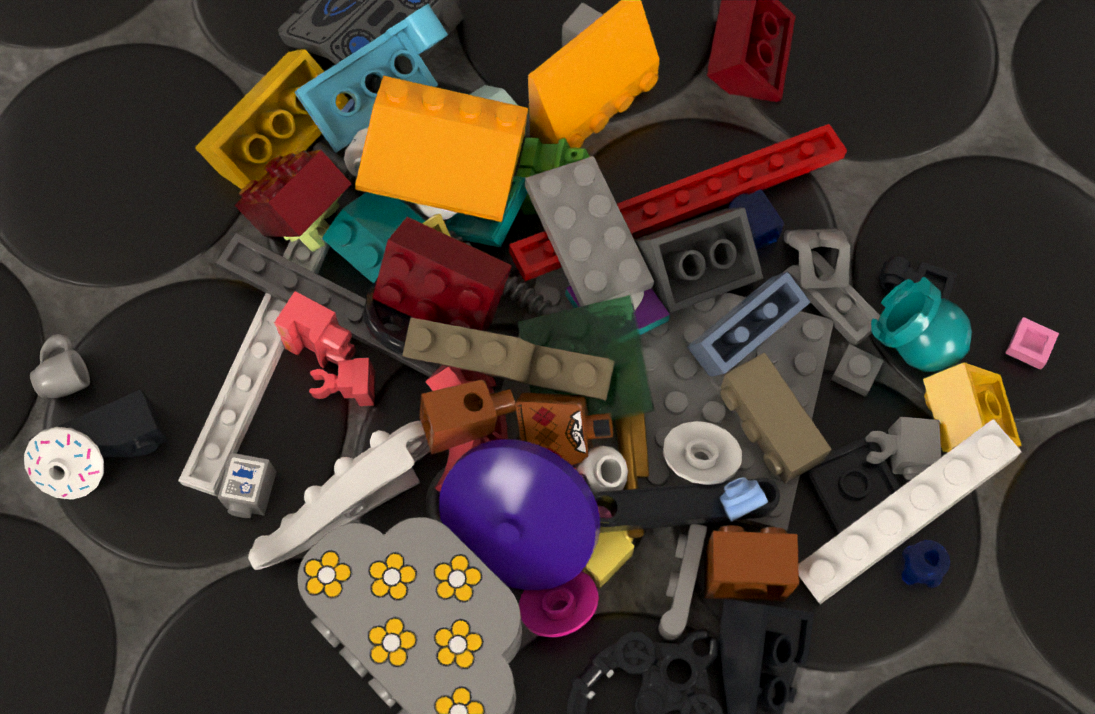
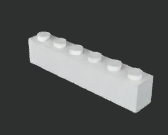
[798,419,1021,604]

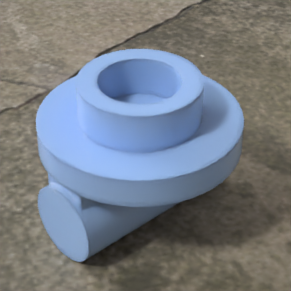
[720,477,768,522]

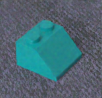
[322,192,426,284]

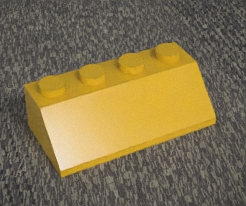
[195,49,349,189]

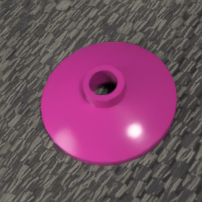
[519,571,599,637]

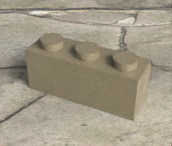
[720,352,831,484]

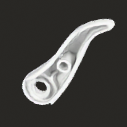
[248,421,430,570]

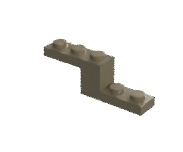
[402,318,614,400]

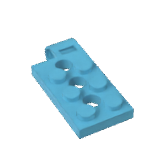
[294,4,448,153]

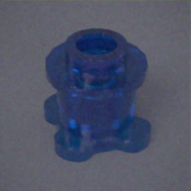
[901,540,950,588]

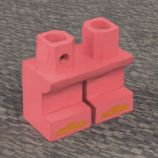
[274,291,356,369]

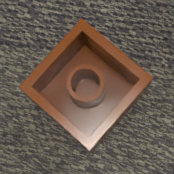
[704,526,799,601]

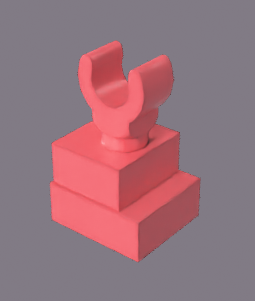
[309,358,375,406]

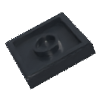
[804,437,901,536]

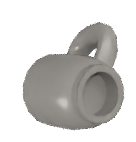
[30,334,90,399]

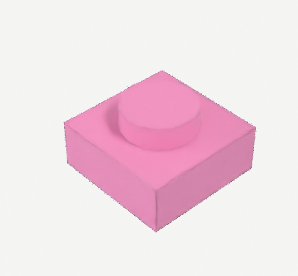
[1005,317,1059,370]

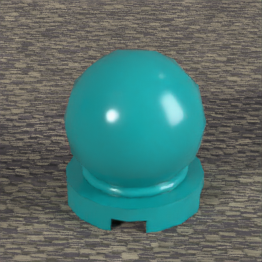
[871,277,972,372]

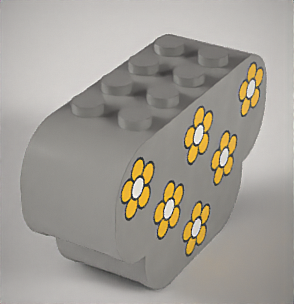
[298,517,522,714]

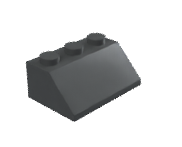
[634,207,763,313]

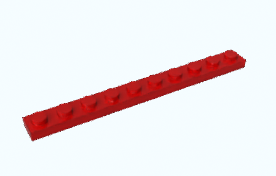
[509,124,847,282]

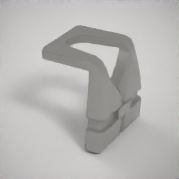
[784,228,851,289]

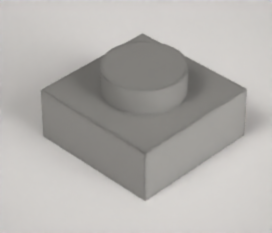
[831,344,884,397]

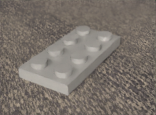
[524,156,654,312]

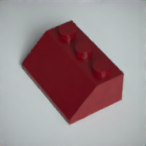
[707,0,795,102]

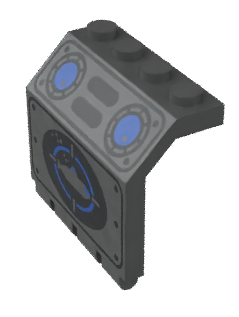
[278,0,464,94]

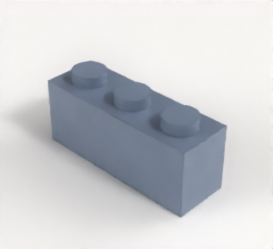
[687,272,811,377]

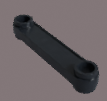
[594,477,780,533]

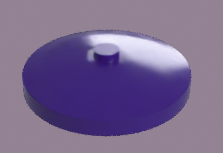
[439,439,600,590]

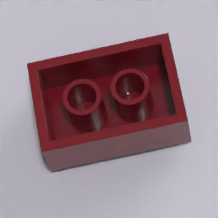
[235,150,352,237]
[373,217,512,332]

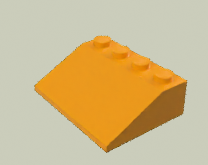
[528,0,660,148]
[355,76,528,222]

